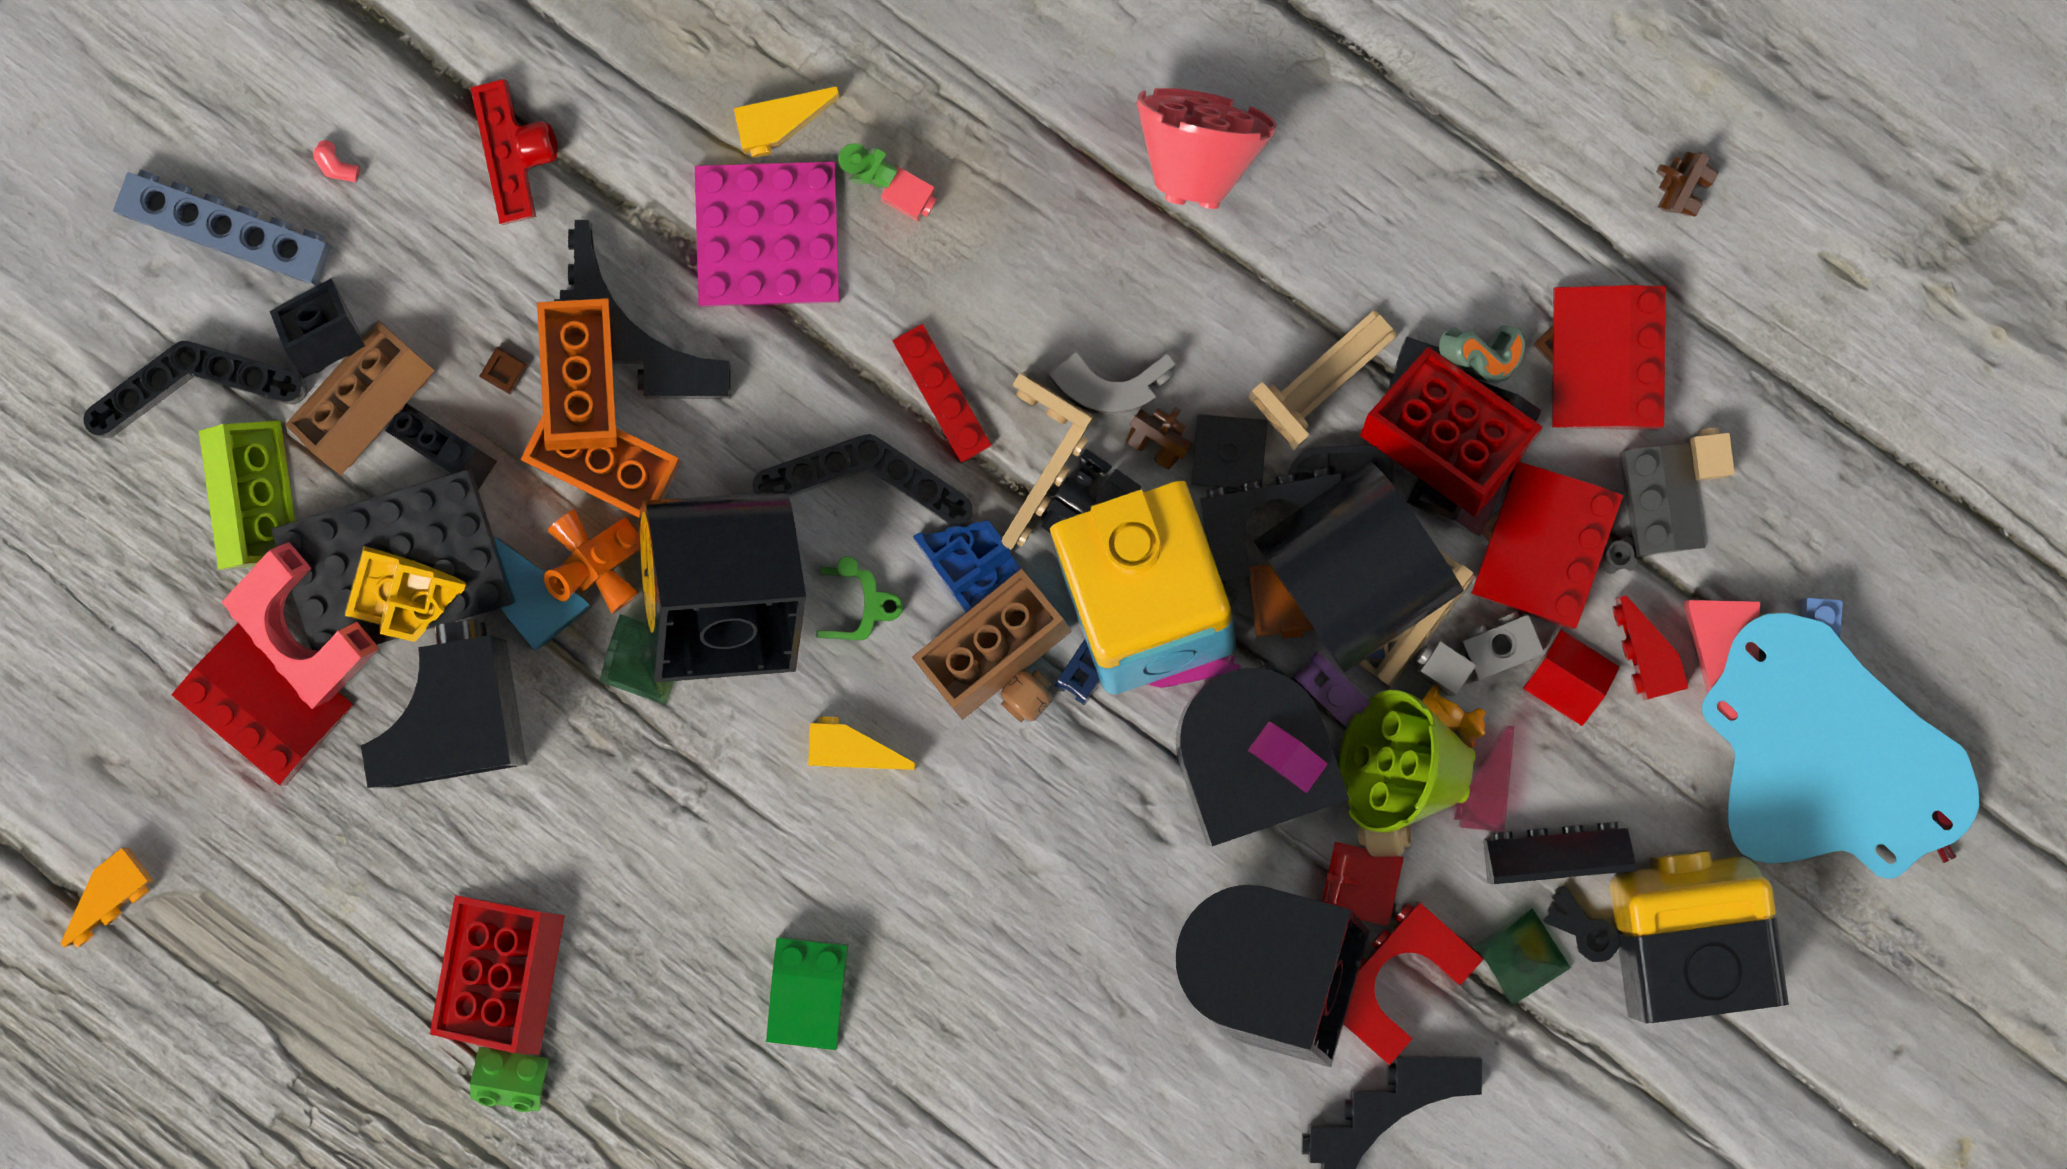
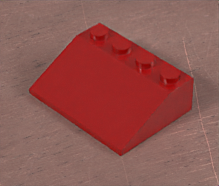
[1552,285,1666,430]
[1360,347,1543,517]
[1471,462,1623,629]
[171,623,354,786]
[430,895,565,1055]

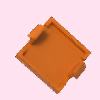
[1249,565,1314,639]

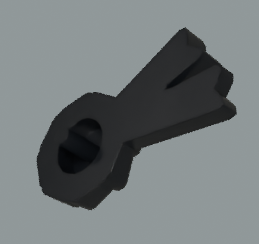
[1543,886,1620,962]

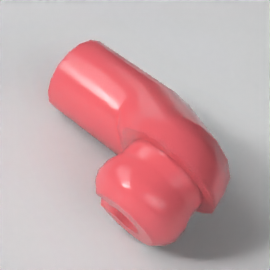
[313,140,360,183]

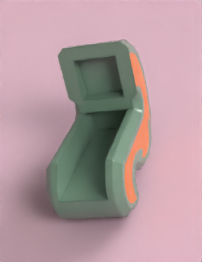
[1439,325,1525,384]

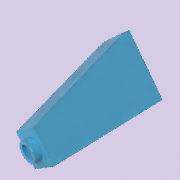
[493,536,592,651]

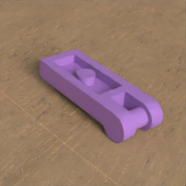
[1293,652,1370,729]

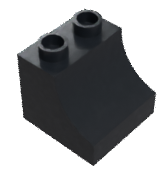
[361,619,527,789]

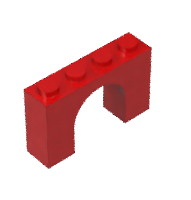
[1344,901,1484,1065]

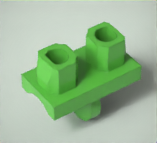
[838,143,898,188]

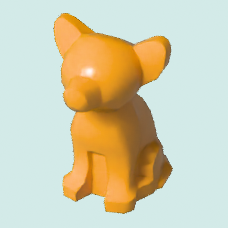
[1422,684,1486,748]

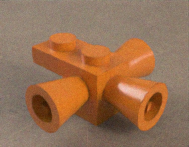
[544,509,640,614]

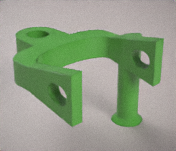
[816,556,903,641]

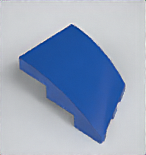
[913,520,1021,613]

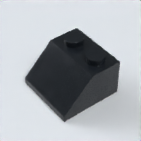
[269,278,365,379]

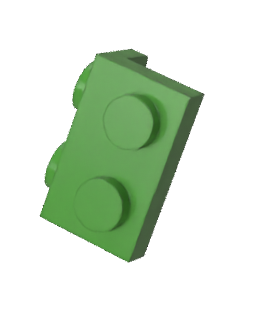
[470,1047,549,1112]

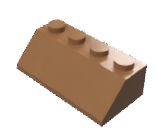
[285,320,435,476]
[912,568,1072,720]

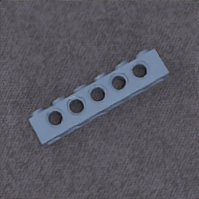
[113,170,331,286]

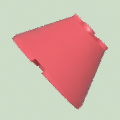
[1136,88,1277,209]

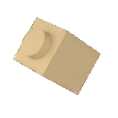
[1689,428,1735,481]

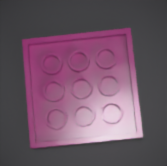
[695,162,840,307]

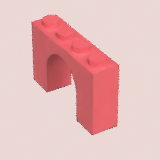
[222,542,380,709]

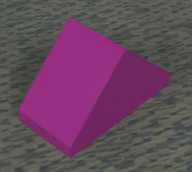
[1248,721,1328,793]

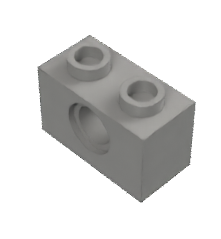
[1460,612,1545,681]
[1414,641,1476,696]

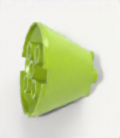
[1338,690,1476,833]

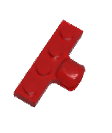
[470,79,558,225]

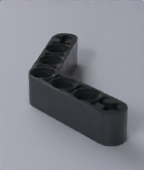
[83,341,307,438]
[752,434,973,526]

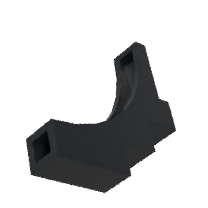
[554,220,731,399]
[1301,1055,1482,1169]

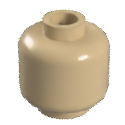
[1358,824,1412,857]

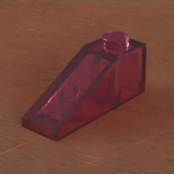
[1454,725,1515,832]

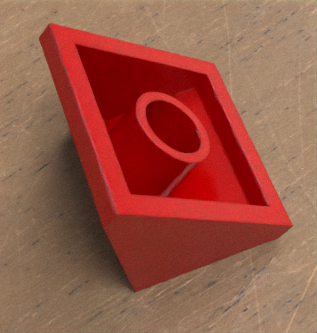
[1522,629,1620,726]

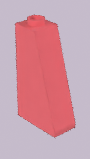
[1684,600,1760,721]

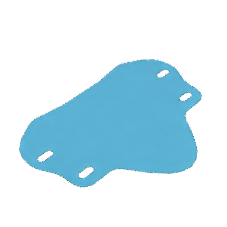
[1702,613,1980,879]

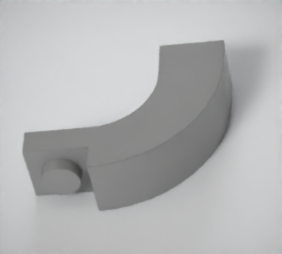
[1049,352,1176,415]

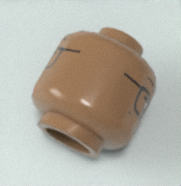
[1001,670,1053,723]

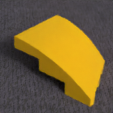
[345,546,466,642]

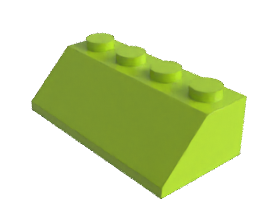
[199,421,295,570]

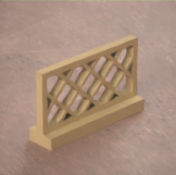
[1358,548,1475,690]

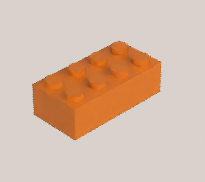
[537,298,617,451]
[520,415,682,518]

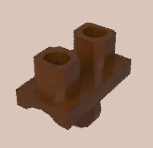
[1656,152,1718,217]
[1126,407,1193,470]

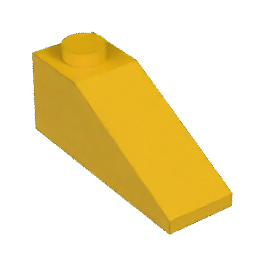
[734,86,840,157]
[808,717,916,770]

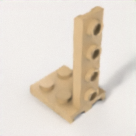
[1248,309,1398,451]
[1002,372,1096,550]

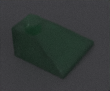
[599,614,675,705]
[1473,908,1571,1006]

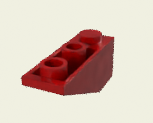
[1612,595,1689,700]

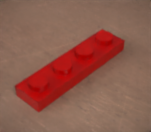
[892,324,992,464]

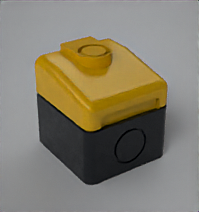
[1610,850,1789,1024]

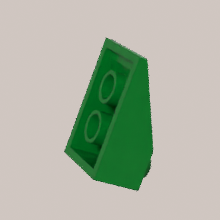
[766,936,849,1050]

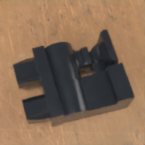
[1041,448,1142,534]

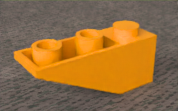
[60,847,155,948]

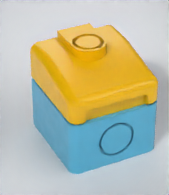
[1050,481,1236,694]

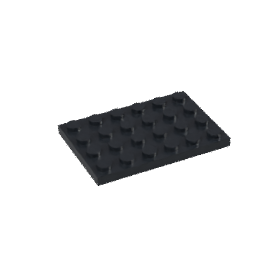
[271,468,515,651]

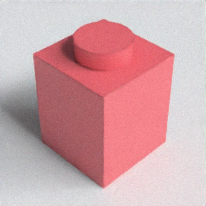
[880,167,937,222]

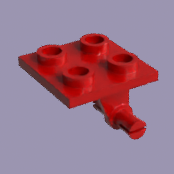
[1321,842,1404,926]

